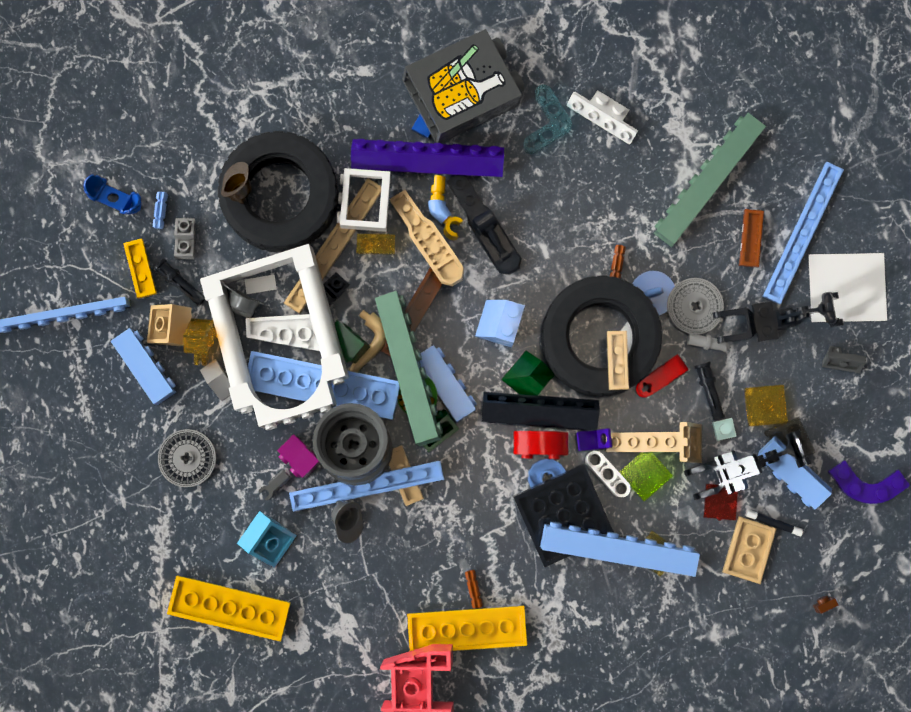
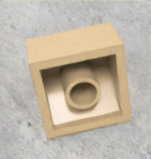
[147,304,192,346]

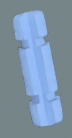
[153,192,168,229]

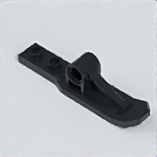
[447,175,522,275]

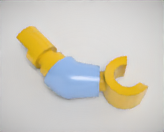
[428,175,463,240]

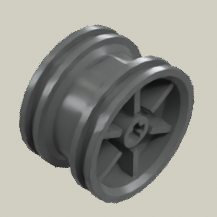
[313,403,393,486]

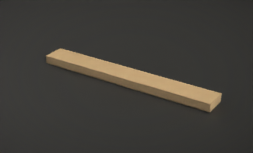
[284,178,381,314]

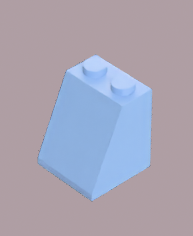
[475,300,525,348]

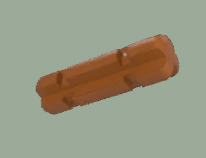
[610,245,626,278]
[465,570,483,609]

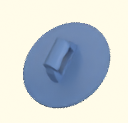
[632,271,675,315]

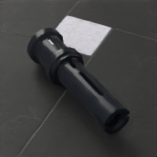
[153,258,205,306]
[694,362,725,421]

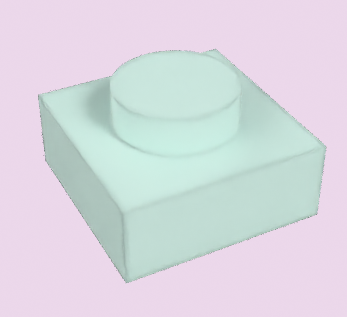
[712,418,736,441]

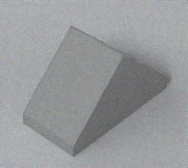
[200,359,230,401]

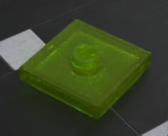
[619,452,673,501]

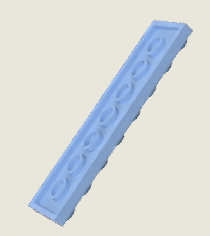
[248,351,400,420]

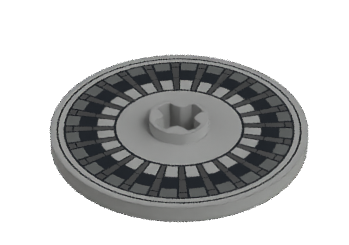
[158,429,216,487]

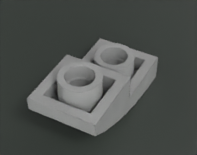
[174,218,195,259]

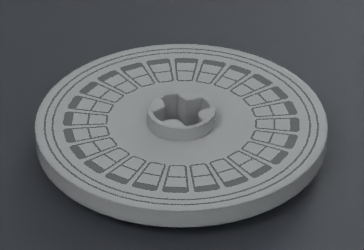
[667,278,724,335]

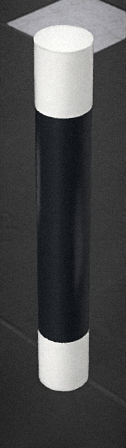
[746,509,803,537]

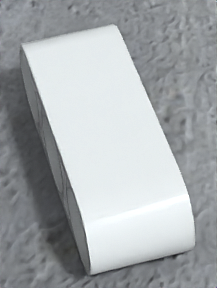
[585,451,631,497]

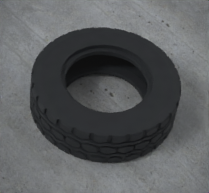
[218,131,339,253]
[541,276,662,396]

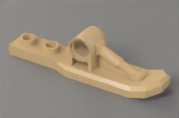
[389,190,464,286]

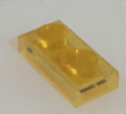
[357,234,395,255]

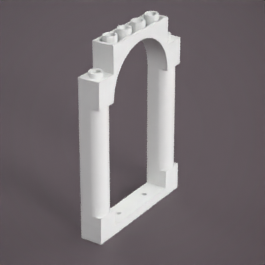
[200,244,349,430]

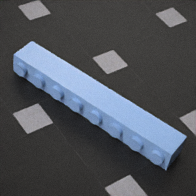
[540,522,700,577]

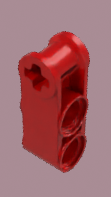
[636,354,689,398]

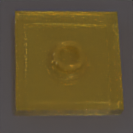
[744,385,788,427]

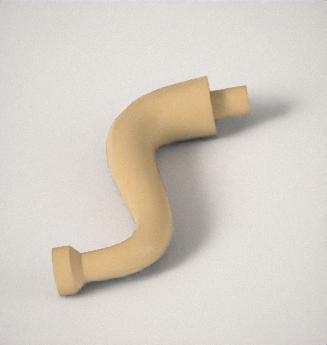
[349,310,387,373]

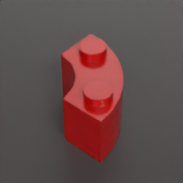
[514,431,568,459]

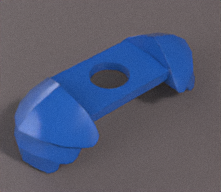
[83,174,141,215]

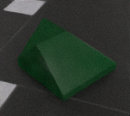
[501,351,554,396]

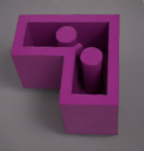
[277,434,321,478]

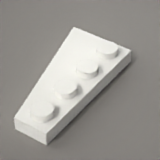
[246,314,320,351]

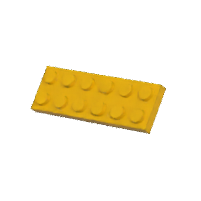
[167,575,291,642]
[407,606,527,651]

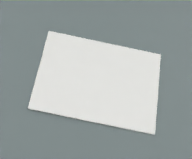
[809,253,887,322]

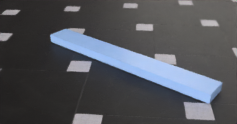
[762,162,844,305]
[289,461,444,512]

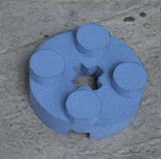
[528,459,566,488]

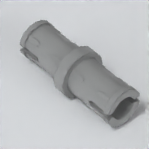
[687,333,728,352]

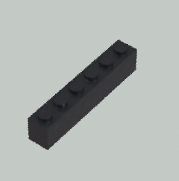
[482,392,600,430]

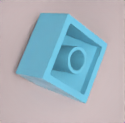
[237,511,297,568]

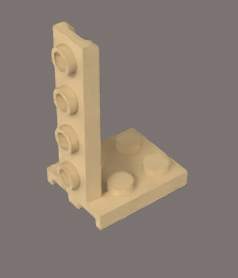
[606,422,702,463]

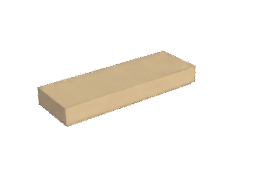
[607,331,629,390]
[389,445,424,506]

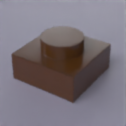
[813,596,838,614]

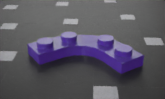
[827,460,910,504]

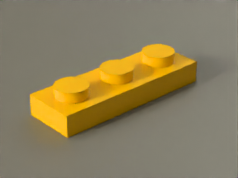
[123,238,157,299]

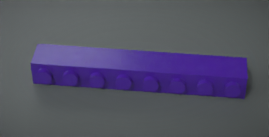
[351,139,504,177]

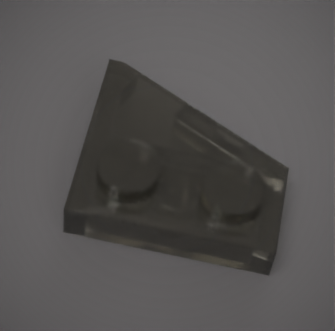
[764,417,815,456]

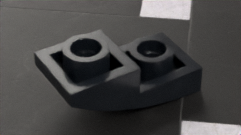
[323,272,350,307]

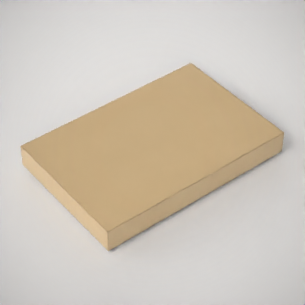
[722,517,777,584]

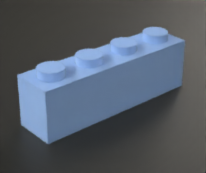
[111,328,176,405]
[420,345,477,423]
[758,436,832,509]

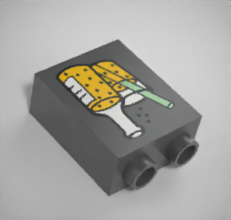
[402,29,525,143]

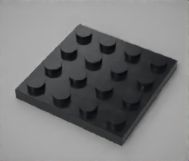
[513,464,614,567]

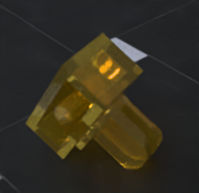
[183,318,217,366]

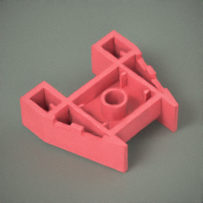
[380,644,454,712]

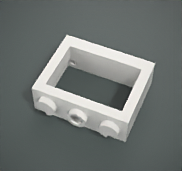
[337,168,391,232]

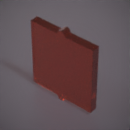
[703,484,738,521]

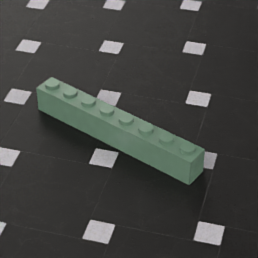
[654,113,766,247]
[375,291,443,446]

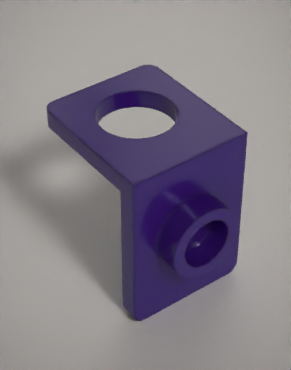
[576,428,612,451]

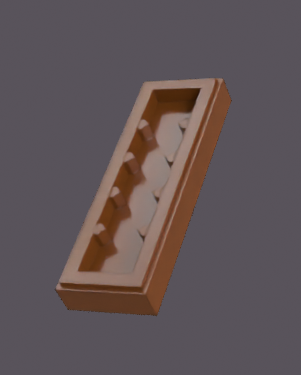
[739,209,764,268]

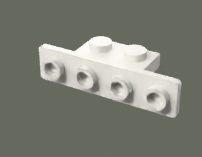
[567,90,638,144]

